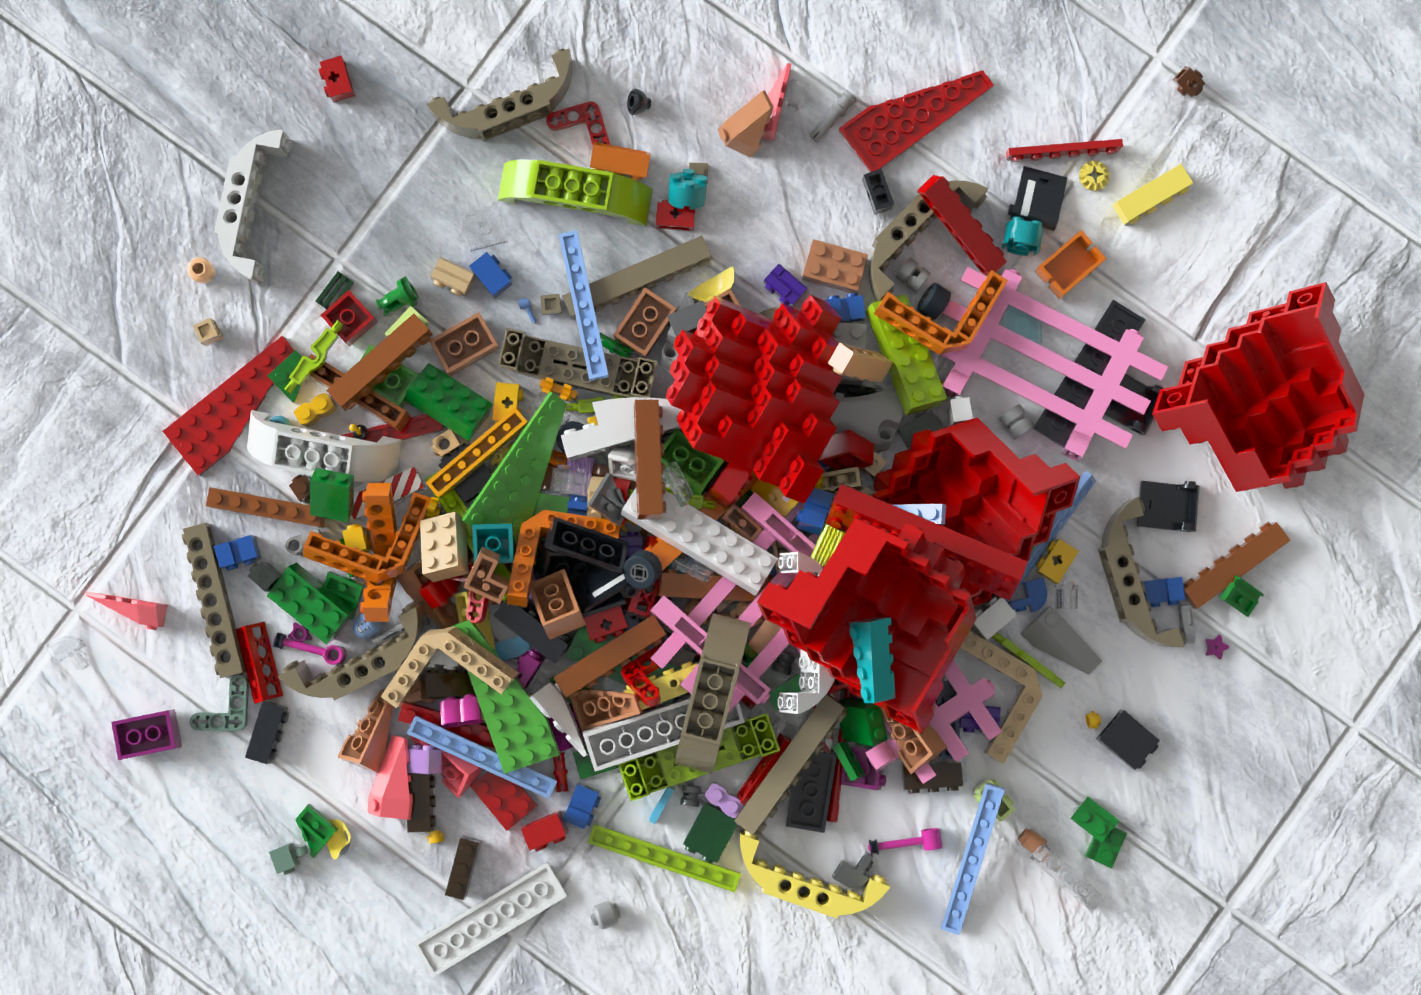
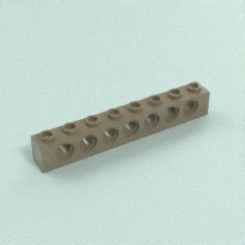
[182,523,246,678]

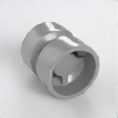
[895,257,931,293]
[999,403,1035,440]

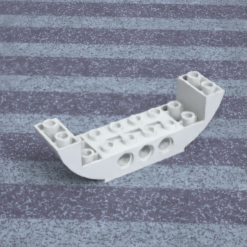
[214,130,293,286]
[247,410,402,482]
[778,552,835,714]

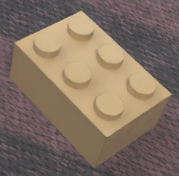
[420,512,469,582]

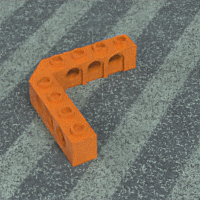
[874,270,1008,355]
[360,483,398,622]
[303,492,431,583]
[507,510,621,607]

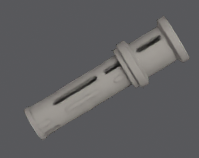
[809,90,857,143]
[372,613,430,649]

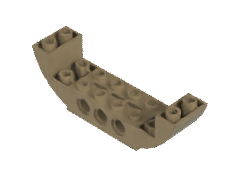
[427,48,573,142]
[869,180,988,302]
[498,328,658,398]
[1098,497,1185,647]
[278,601,425,701]
[674,613,751,774]

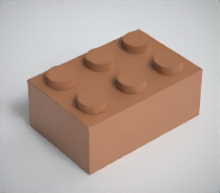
[802,239,868,293]
[613,288,677,359]
[429,312,500,376]
[529,569,586,640]

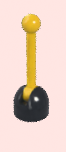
[349,424,369,440]

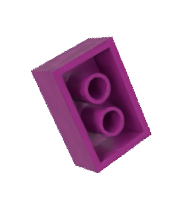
[111,709,182,760]

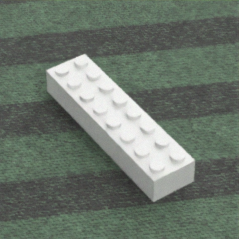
[621,488,778,596]
[582,696,745,772]

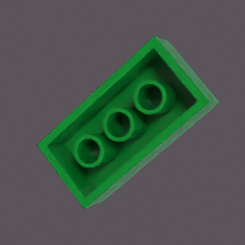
[404,363,493,441]
[267,562,356,644]

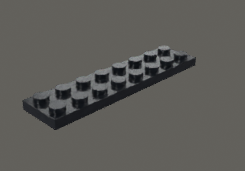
[1032,300,1146,448]

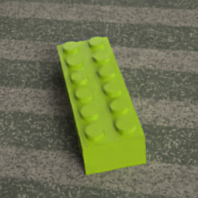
[866,294,947,415]

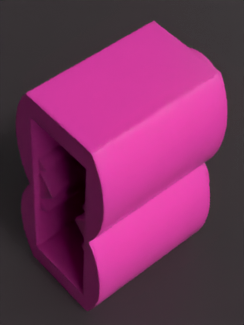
[440,694,482,728]

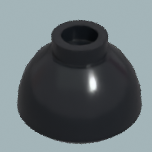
[627,88,651,115]

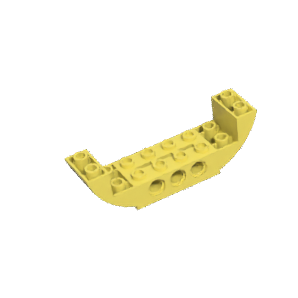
[740,830,890,919]

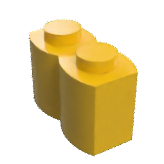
[293,393,338,427]

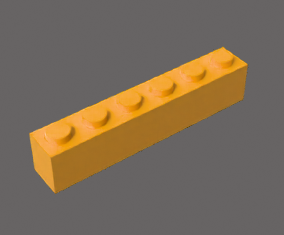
[426,407,528,499]

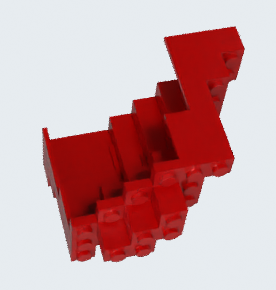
[1152,282,1364,492]
[666,295,843,504]
[872,417,1080,606]
[757,518,977,734]

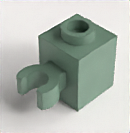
[269,843,308,875]

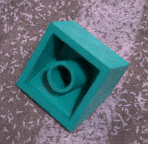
[472,524,515,563]

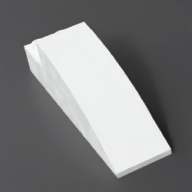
[561,397,682,462]

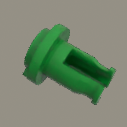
[376,276,419,316]

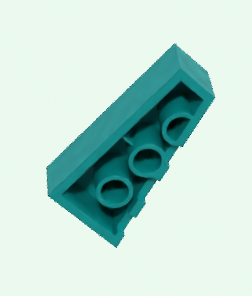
[850,618,895,703]

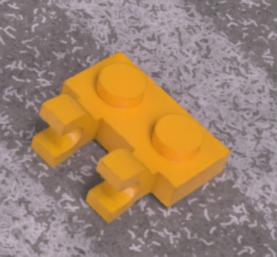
[539,377,579,402]

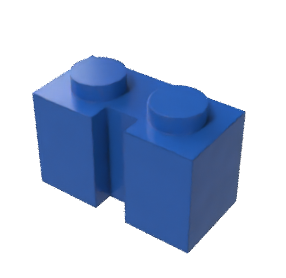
[469,252,513,298]
[825,293,866,323]
[796,488,833,535]
[214,535,262,571]
[1142,577,1185,608]
[563,783,602,829]

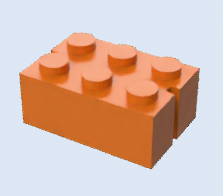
[590,142,650,180]
[1035,230,1107,299]

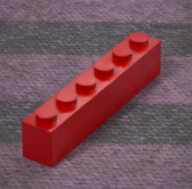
[917,175,1007,276]

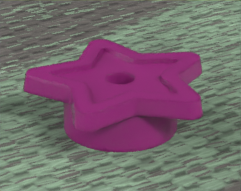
[288,622,313,643]
[1205,634,1229,660]

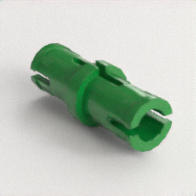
[600,332,634,358]

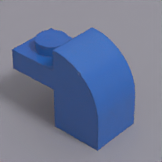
[567,494,588,516]
[1008,577,1047,612]

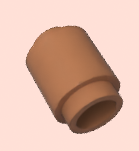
[1018,828,1048,856]

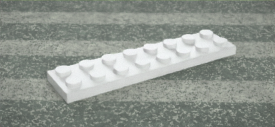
[413,862,568,977]

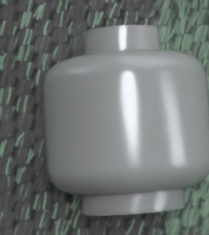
[590,901,621,930]

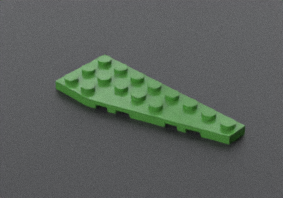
[462,392,567,544]
[451,620,560,774]

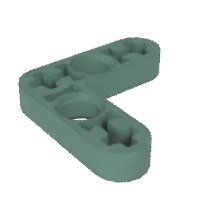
[189,675,249,731]

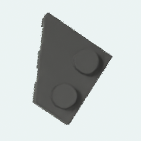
[587,473,626,526]

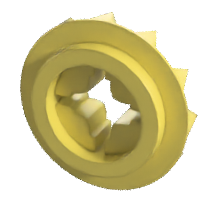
[1079,160,1110,191]
[491,443,514,467]

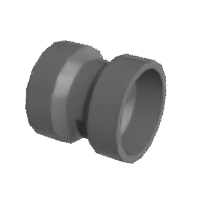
[771,652,796,675]
[680,784,701,807]

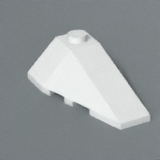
[608,446,685,493]
[530,682,589,757]

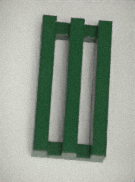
[315,271,354,310]

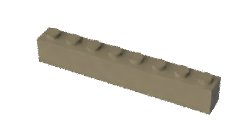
[562,235,711,320]
[735,694,848,835]

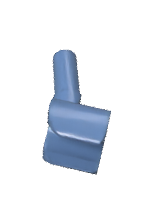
[518,298,536,323]

